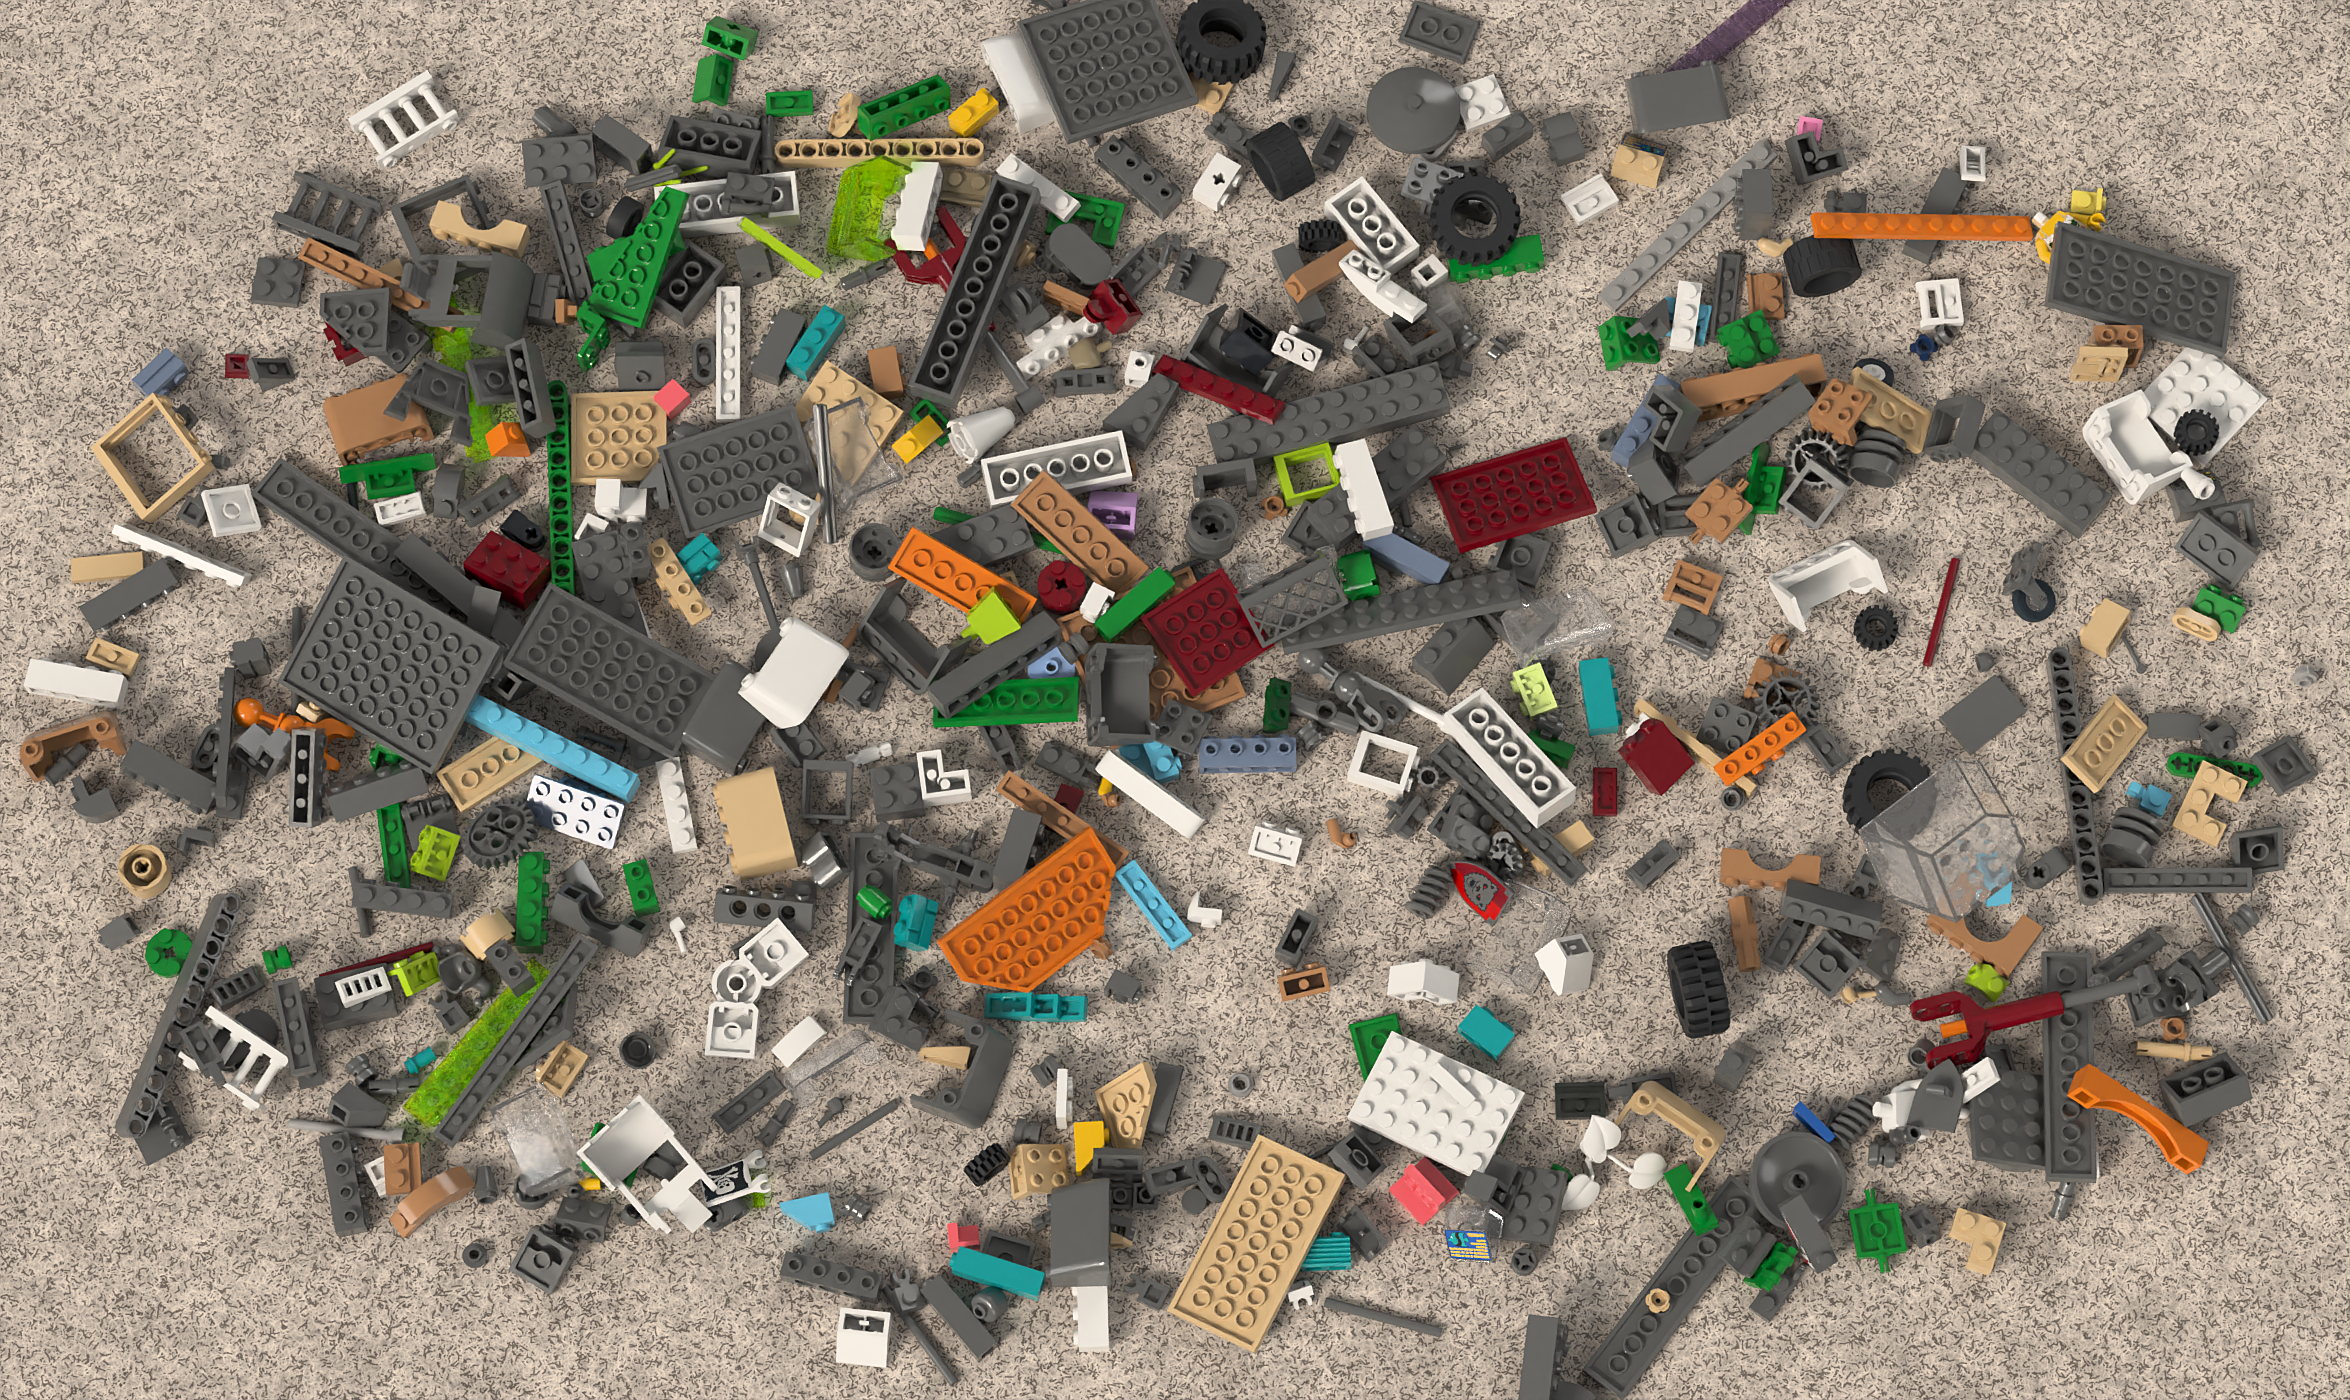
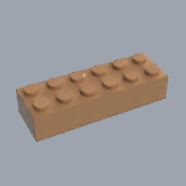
[1679,353,1827,423]

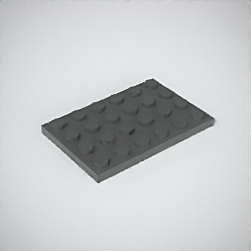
[656,404,820,539]

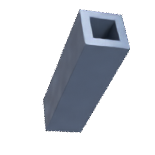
[1360,533,1450,586]

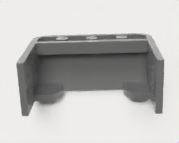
[1180,303,1296,416]
[857,576,973,695]
[910,1008,1013,1129]

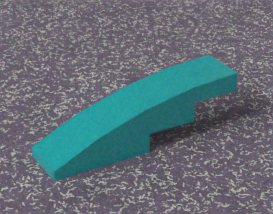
[984,992,1088,1022]

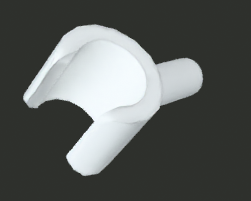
[1343,326,1369,354]
[670,917,687,953]

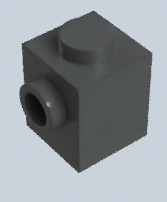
[98,913,142,951]

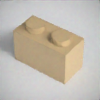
[2079,598,2131,659]

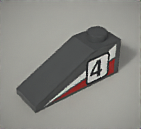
[1778,1192,1838,1274]

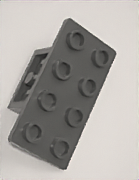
[1400,157,1494,231]

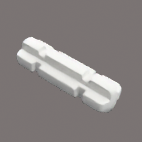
[845,742,893,768]

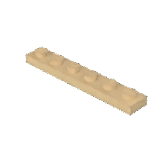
[1633,698,1757,799]

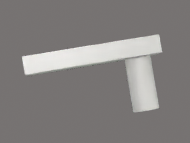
[1959,1057,2000,1119]

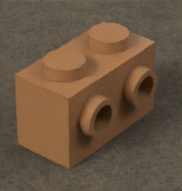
[1277,961,1331,1002]

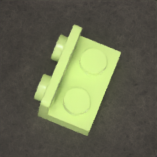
[1510,662,1558,721]

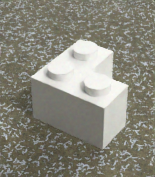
[595,479,649,525]
[917,749,972,807]
[1387,959,1460,1005]

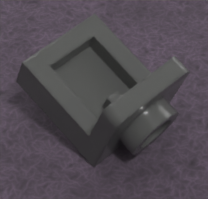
[177,826,217,857]

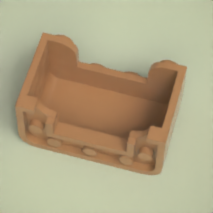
[322,373,435,466]

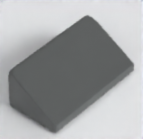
[563,858,607,910]

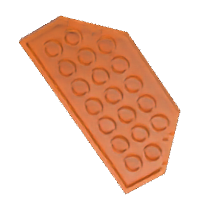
[936,827,1116,993]

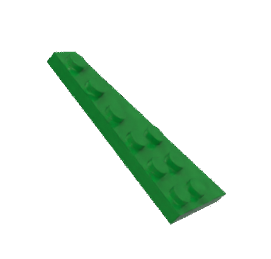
[580,186,690,329]

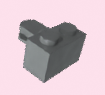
[998,280,1050,337]

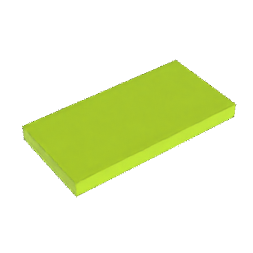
[737,217,823,279]

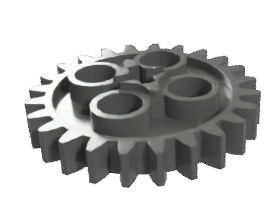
[461,798,538,870]

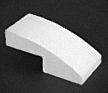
[771,1015,827,1068]

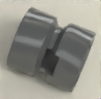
[642,1140,684,1182]

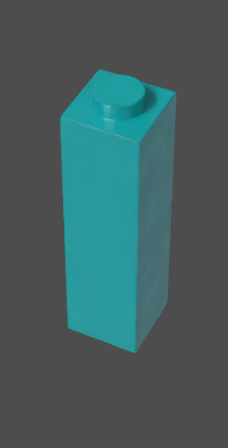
[949,1246,1046,1301]

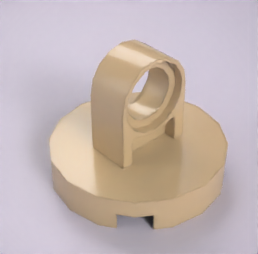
[828,92,864,138]

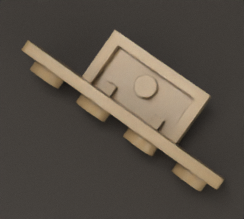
[647,538,712,626]

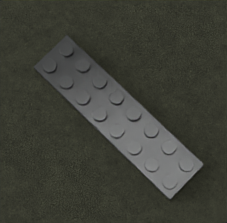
[843,832,900,1024]

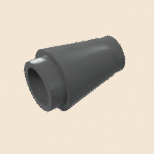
[780,562,805,600]
[474,1166,499,1204]

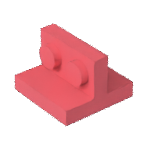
[1389,1156,1459,1227]

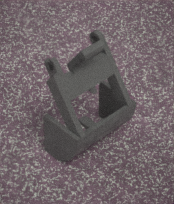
[400,251,534,351]

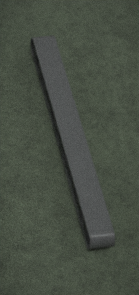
[2046,647,2103,906]
[115,893,242,1138]

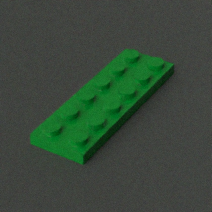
[933,677,1080,728]

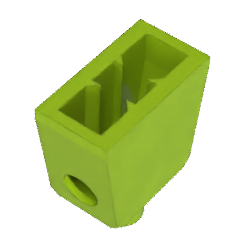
[960,586,1021,645]

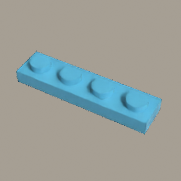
[1115,860,1192,952]

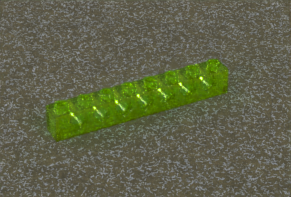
[402,958,550,1130]

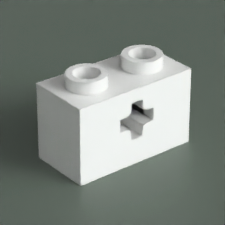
[1193,152,1243,211]

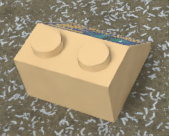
[1611,133,1669,189]

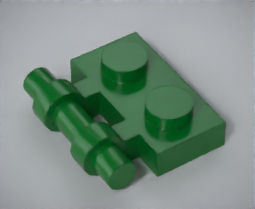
[1742,1242,1798,1292]

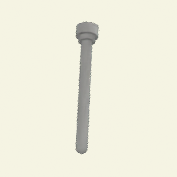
[288,1119,407,1145]

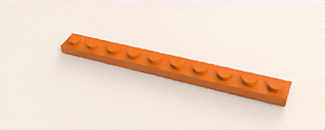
[1810,212,2033,241]

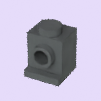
[838,671,875,714]
[1103,969,1143,1005]

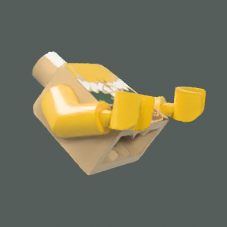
[2031,211,2106,264]

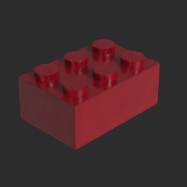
[463,530,552,611]

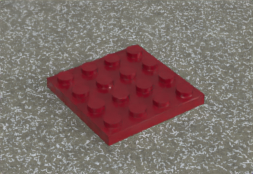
[1140,567,1274,699]

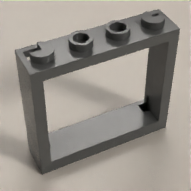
[390,174,496,284]

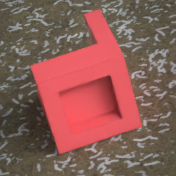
[653,379,691,421]
[947,1223,980,1253]

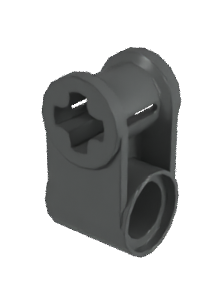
[2024,846,2073,890]
[703,1196,750,1232]

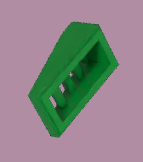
[907,399,951,447]

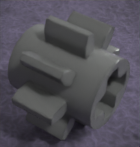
[1535,711,1565,742]

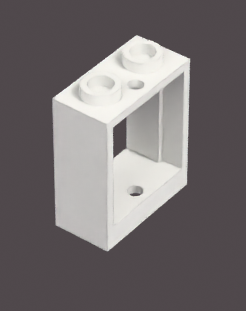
[758,482,821,557]
[1347,730,1421,798]

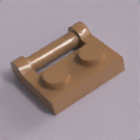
[1662,559,1723,616]
[1743,658,1803,708]

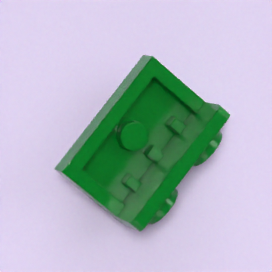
[2191,583,2247,634]
[1527,729,1576,769]

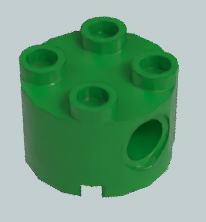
[1336,548,1381,602]

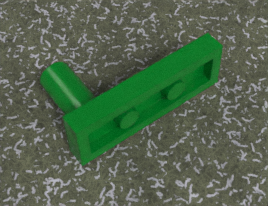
[1663,1163,1719,1237]

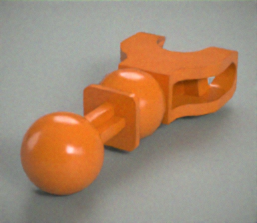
[233,697,356,773]

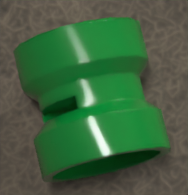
[262,944,293,975]

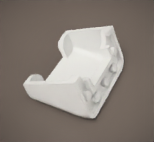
[981,33,1056,135]
[2083,389,2194,505]
[738,617,849,729]

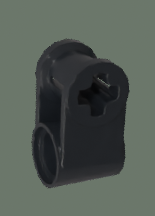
[499,509,546,552]

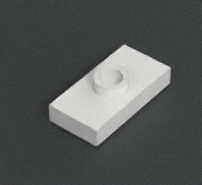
[374,492,427,527]

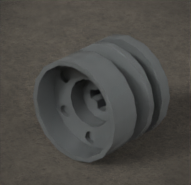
[1848,430,1906,488]
[1185,497,1238,561]
[849,523,899,583]
[2100,807,2164,868]

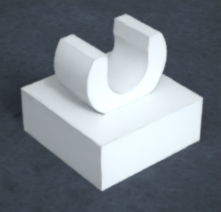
[1286,1278,1314,1310]

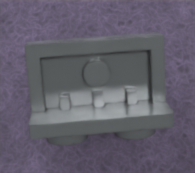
[1108,244,1162,299]
[556,1196,612,1243]

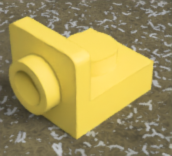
[2070,188,2106,216]

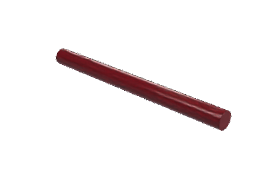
[1922,558,1960,667]
[319,941,434,977]

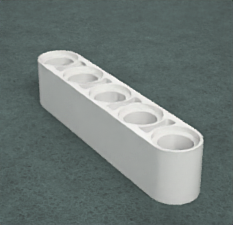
[1095,749,1205,839]

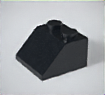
[1219,307,1277,376]

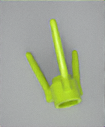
[652,148,708,187]

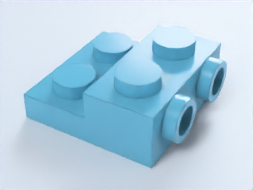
[1118,741,1182,784]

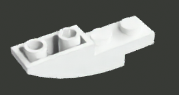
[1339,249,1428,323]

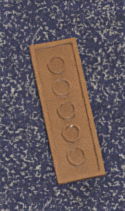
[1011,469,1149,596]

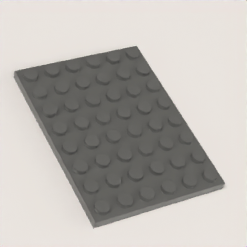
[277,555,503,775]

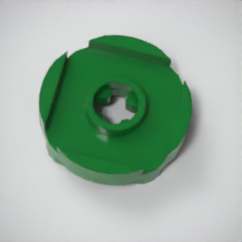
[145,929,193,978]

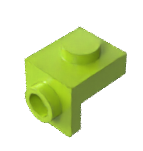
[1964,963,2009,1002]

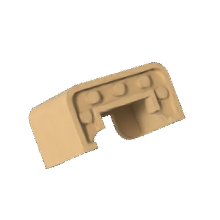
[712,766,798,881]

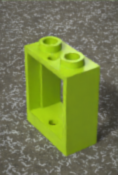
[1273,442,1342,508]

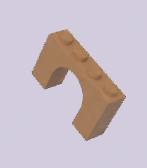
[1926,871,2043,979]

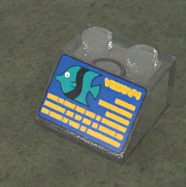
[1443,1204,1505,1263]

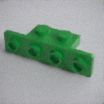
[1738,442,1787,535]
[339,453,436,500]

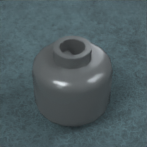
[971,1286,1008,1323]

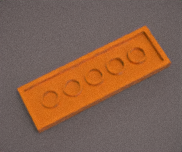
[888,526,1037,625]

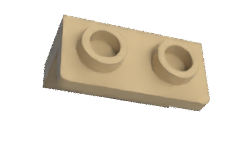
[535,1040,590,1099]

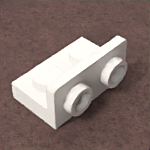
[1248,820,1305,867]

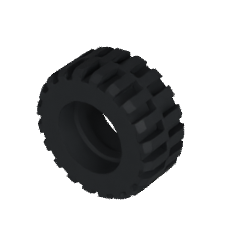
[1176,0,1267,85]
[1429,172,1521,267]
[1842,749,1938,847]
[1667,940,1730,1039]

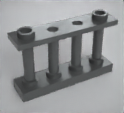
[272,171,384,260]
[272,976,325,1090]

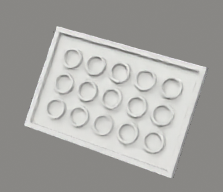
[1347,1031,1525,1176]

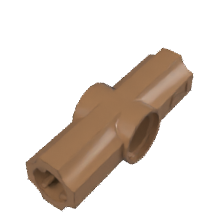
[1728,896,1761,972]

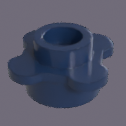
[1909,334,1938,362]

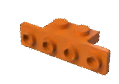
[1714,712,1806,786]

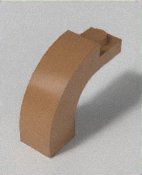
[389,1166,476,1238]

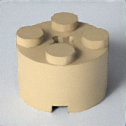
[118,844,172,899]
[460,908,516,964]

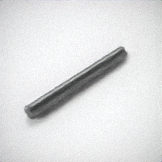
[813,404,838,544]
[2191,893,2273,1024]

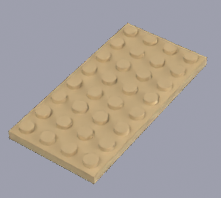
[1167,1134,1347,1354]

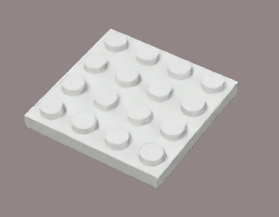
[2143,347,2267,467]

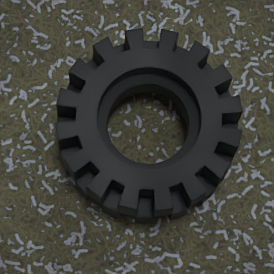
[1298,219,1341,253]
[2173,409,2219,456]
[1853,605,1899,652]
[963,1143,1011,1187]

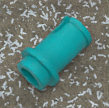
[404,1046,437,1075]

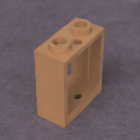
[2088,325,2144,368]

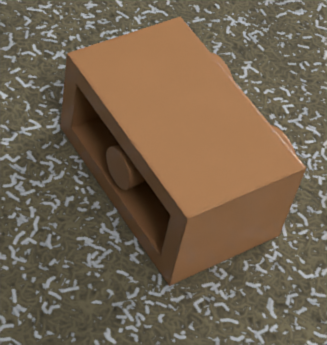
[867,345,908,400]

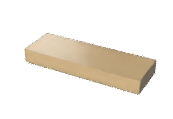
[71,551,144,584]

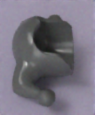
[432,943,494,1008]

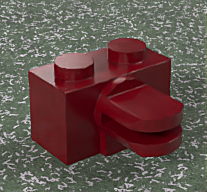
[1083,278,1143,335]

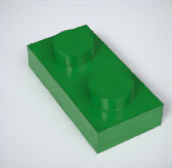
[766,90,814,118]

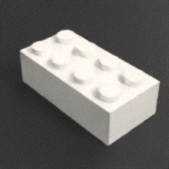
[1324,177,1420,276]

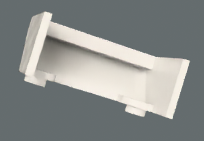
[1768,540,1888,632]

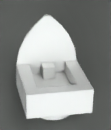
[1187,891,1222,928]

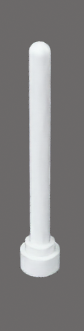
[1353,672,1449,735]

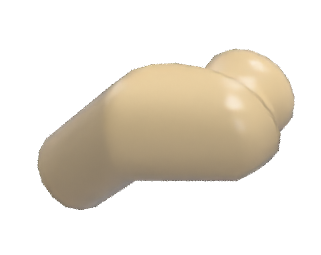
[1758,237,1793,257]

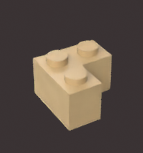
[1948,1207,2006,1276]

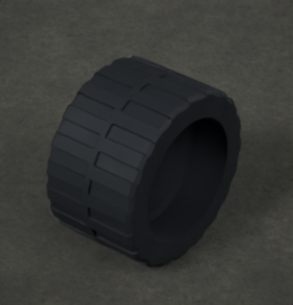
[1246,122,1316,202]
[1783,235,1862,298]

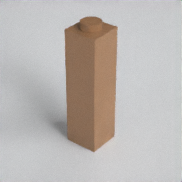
[1283,240,1364,303]

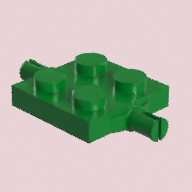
[1848,1189,1907,1274]

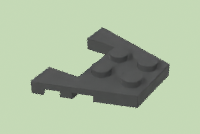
[383,357,473,447]

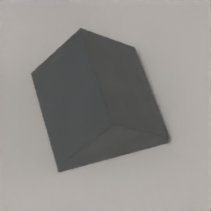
[2228,825,2284,875]

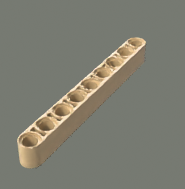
[775,138,985,168]

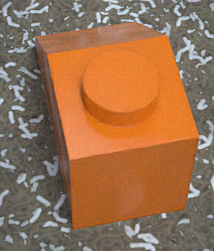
[485,422,531,457]

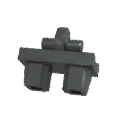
[1385,795,1428,840]

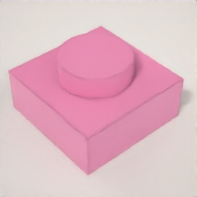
[1797,116,1823,145]

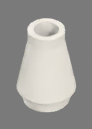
[2181,467,2215,500]

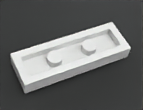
[1669,280,1702,353]

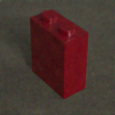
[1617,718,1695,796]

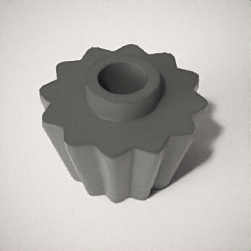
[1415,759,1448,792]

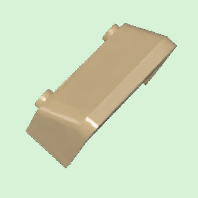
[1614,1081,1726,1192]

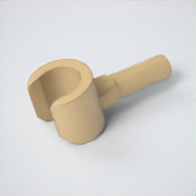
[1840,986,1877,1004]

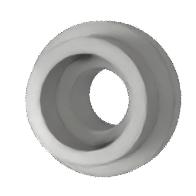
[2292,666,2317,687]
[1228,1073,1253,1097]

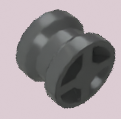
[1453,324,1482,354]
[1296,721,1327,751]
[2228,904,2259,935]
[843,1193,873,1225]
[1511,1248,1537,1276]

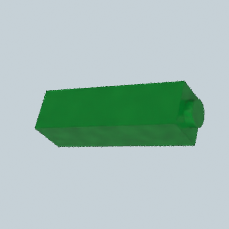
[1094,566,1175,644]

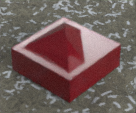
[225,354,249,379]

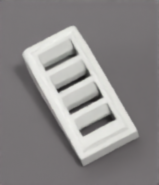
[1959,145,1986,182]
[335,967,392,1008]

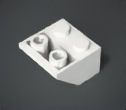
[1535,934,1594,996]
[836,1307,892,1368]

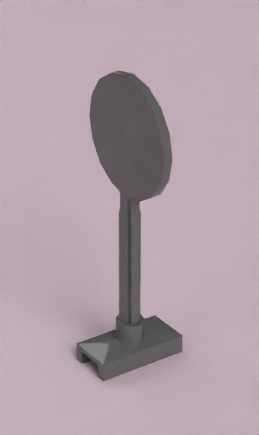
[734,535,782,672]

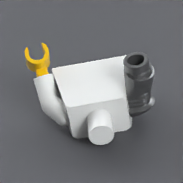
[1872,1079,1930,1146]

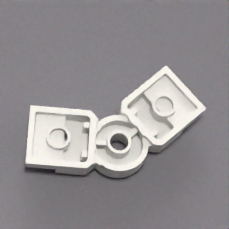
[705,917,810,1060]

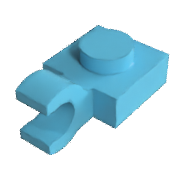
[2126,781,2172,818]

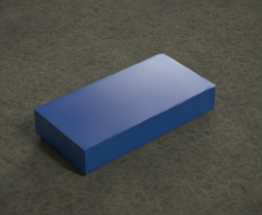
[1792,1101,1836,1145]

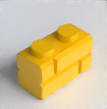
[948,87,999,138]

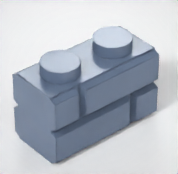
[132,348,189,397]

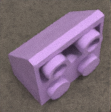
[1088,490,1138,540]

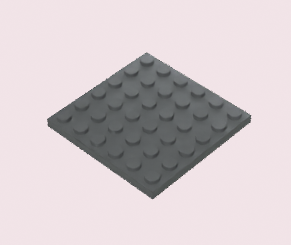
[1017,0,1199,145]

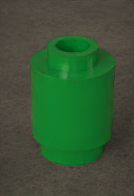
[856,884,893,920]

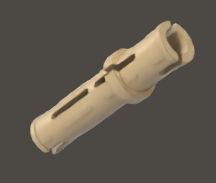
[2136,1040,2212,1062]

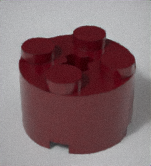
[1037,560,1086,615]

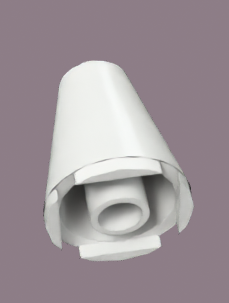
[947,407,1015,464]

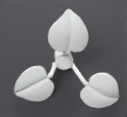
[1561,1115,1668,1210]

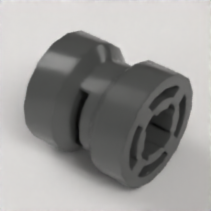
[578,188,604,219]
[1057,631,1090,665]
[345,1053,379,1088]
[1030,1055,1061,1089]
[1013,1118,1043,1144]
[1868,1141,1896,1168]

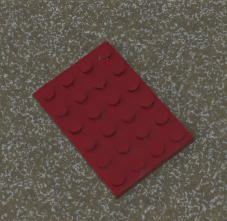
[1430,437,1597,554]

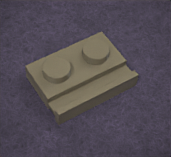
[940,168,992,209]

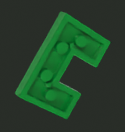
[1045,190,1125,250]

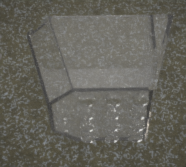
[1858,758,2026,923]

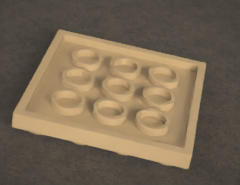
[795,360,905,491]
[571,391,667,486]

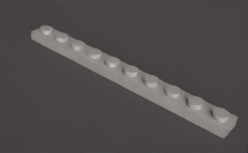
[1598,140,1777,313]

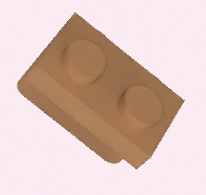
[1808,378,1873,447]

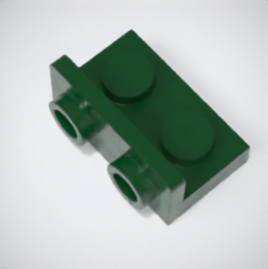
[1263,677,1292,734]

